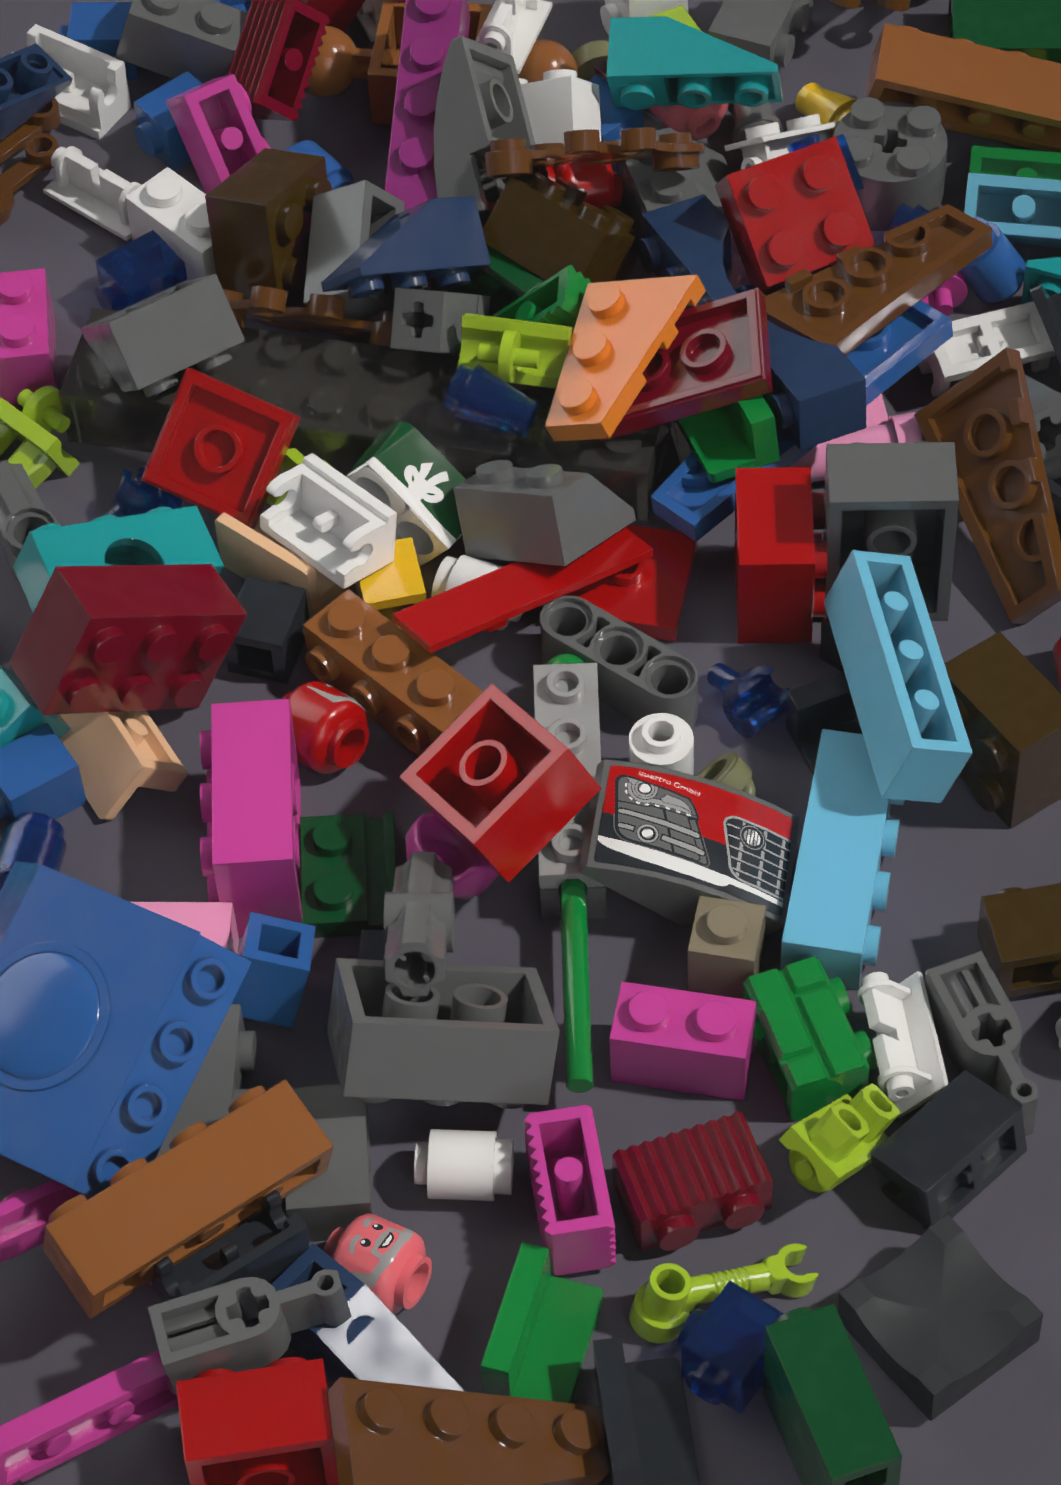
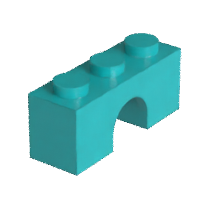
[13,506,224,612]

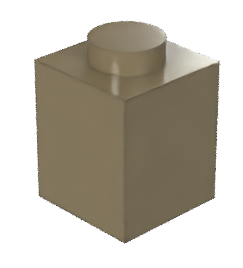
[688,896,766,999]

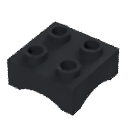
[838,1214,1043,1421]

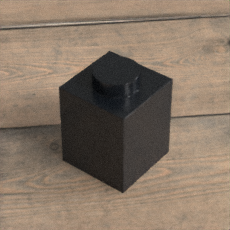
[226,577,310,684]

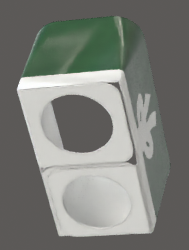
[346,421,466,566]

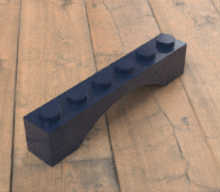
[637,194,867,450]

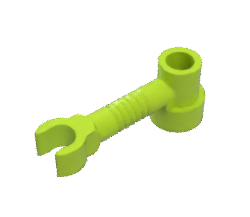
[629,1243,819,1343]

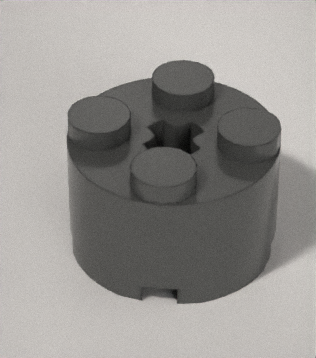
[833,97,948,231]

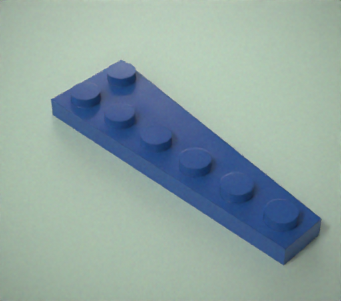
[651,300,953,542]

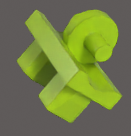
[457,313,572,389]
[0,385,80,489]
[779,1083,900,1193]

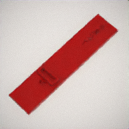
[392,527,654,653]

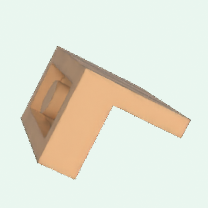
[214,513,351,619]
[60,710,188,821]

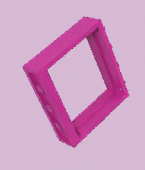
[0,1180,178,1485]

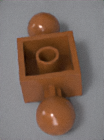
[304,0,578,125]

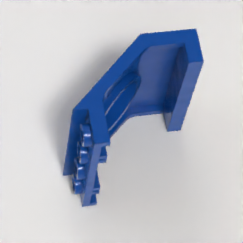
[0,861,252,1198]

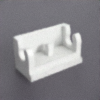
[12,24,132,140]
[918,301,1056,397]
[260,453,397,589]

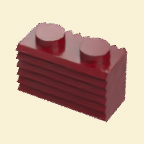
[228,0,330,121]
[612,1111,773,1251]

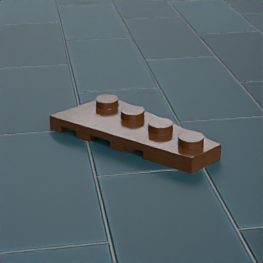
[761,204,992,356]
[914,347,1061,625]
[328,1377,610,1485]

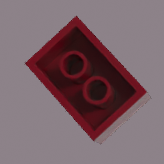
[9,564,247,715]

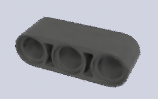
[540,596,698,728]

